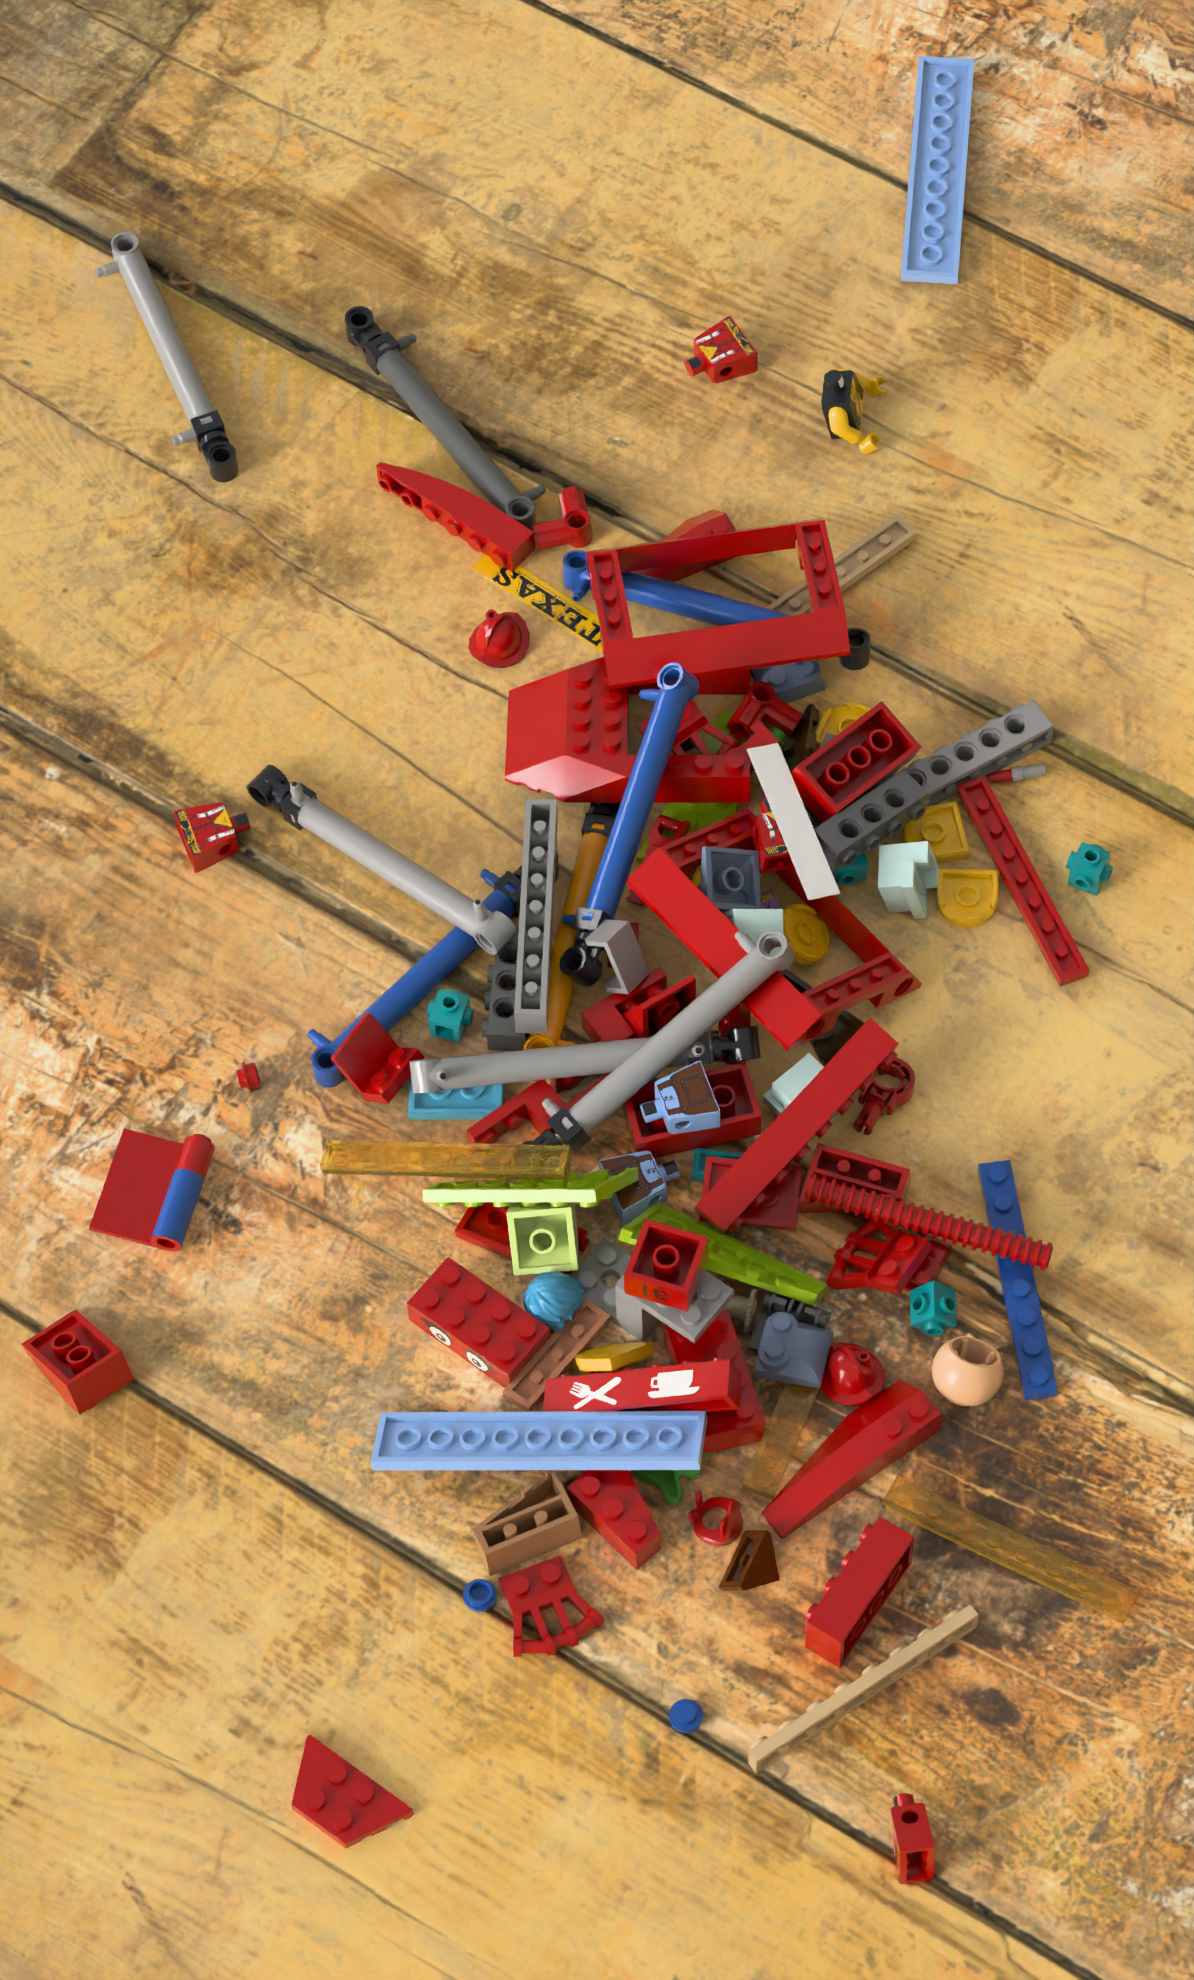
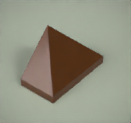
[718,1530,779,1591]

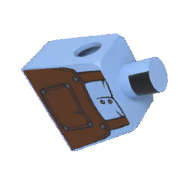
[640,1061,720,1134]
[599,1150,680,1226]

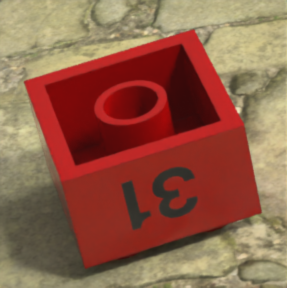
[624,1219,709,1312]

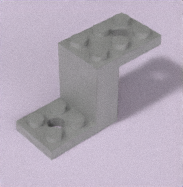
[572,1238,734,1343]

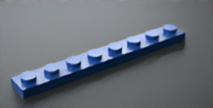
[978,1160,1058,1401]

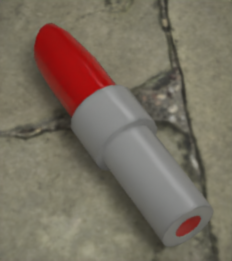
[986,764,1046,783]

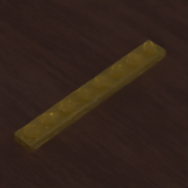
[320,1140,573,1180]
[882,1475,1139,1624]

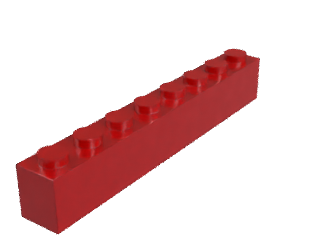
[695,1018,899,1235]

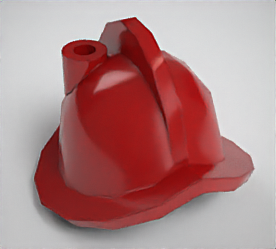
[468,609,530,668]
[821,1342,885,1407]

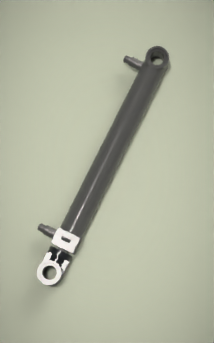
[345,306,546,531]

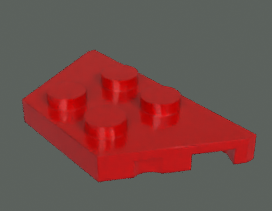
[291,1734,414,1848]

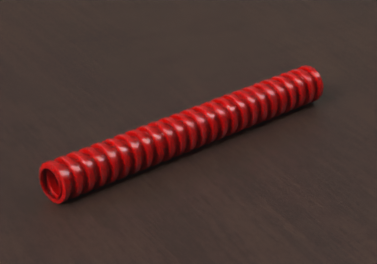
[804,1173,1053,1271]

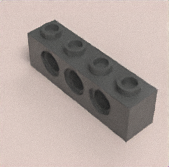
[814,770,929,872]
[482,927,527,1051]

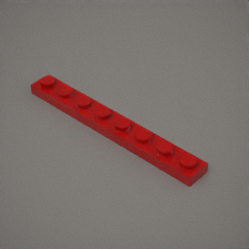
[956,775,1089,987]

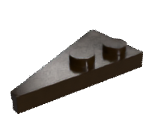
[781,704,820,773]
[780,969,864,1066]

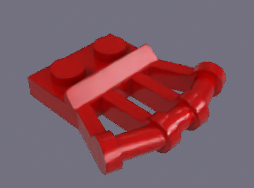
[637,699,741,755]
[826,1216,933,1295]
[498,1555,605,1657]

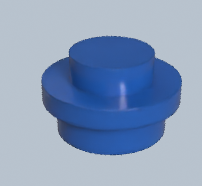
[463,1579,497,1612]
[669,1699,703,1733]

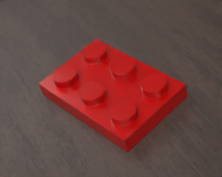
[699,1156,803,1231]

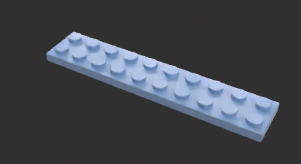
[901,56,974,284]
[370,1411,707,1470]

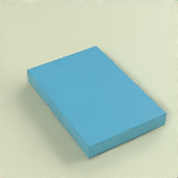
[408,1076,504,1120]

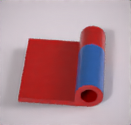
[89,1128,215,1252]

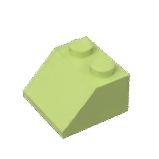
[506,1202,579,1276]

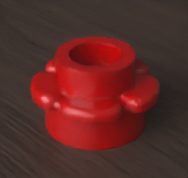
[236,1062,261,1092]

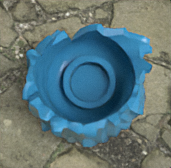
[523,1271,585,1330]

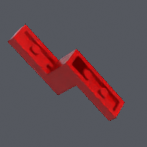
[550,966,667,1094]
[467,1073,610,1153]

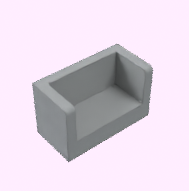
[585,919,650,994]

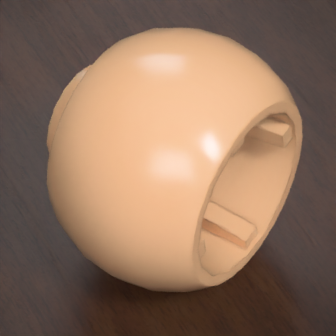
[932,1336,1004,1406]

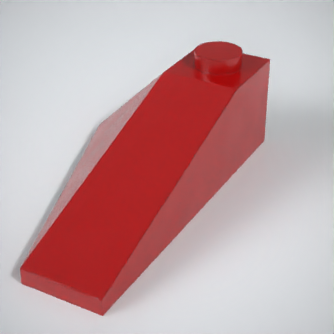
[635,509,736,582]

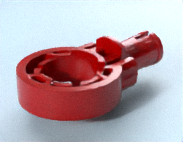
[853,1057,915,1135]

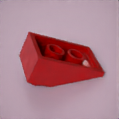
[623,975,696,1038]
[22,1309,134,1414]

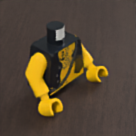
[821,368,886,455]

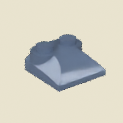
[750,660,825,703]
[698,846,761,913]
[755,1312,833,1388]

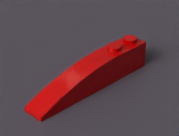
[762,1380,941,1539]

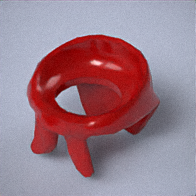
[687,1491,743,1546]

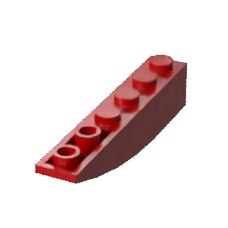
[376,462,535,572]

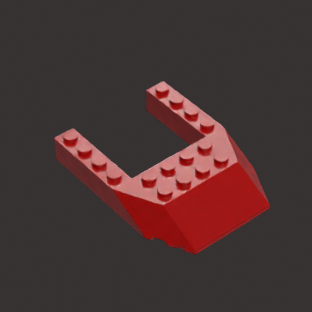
[505,657,750,803]

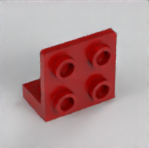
[331,1013,425,1104]

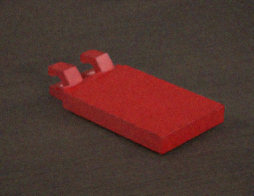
[454,1180,590,1275]

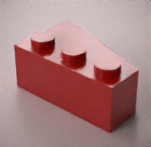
[798,1143,911,1213]
[567,1470,661,1570]

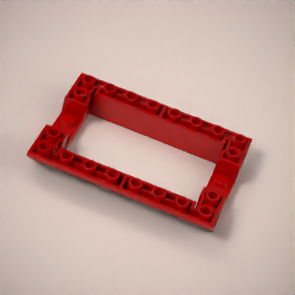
[585,518,850,689]
[626,809,922,1051]

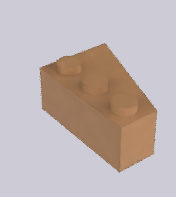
[473,1470,582,1576]

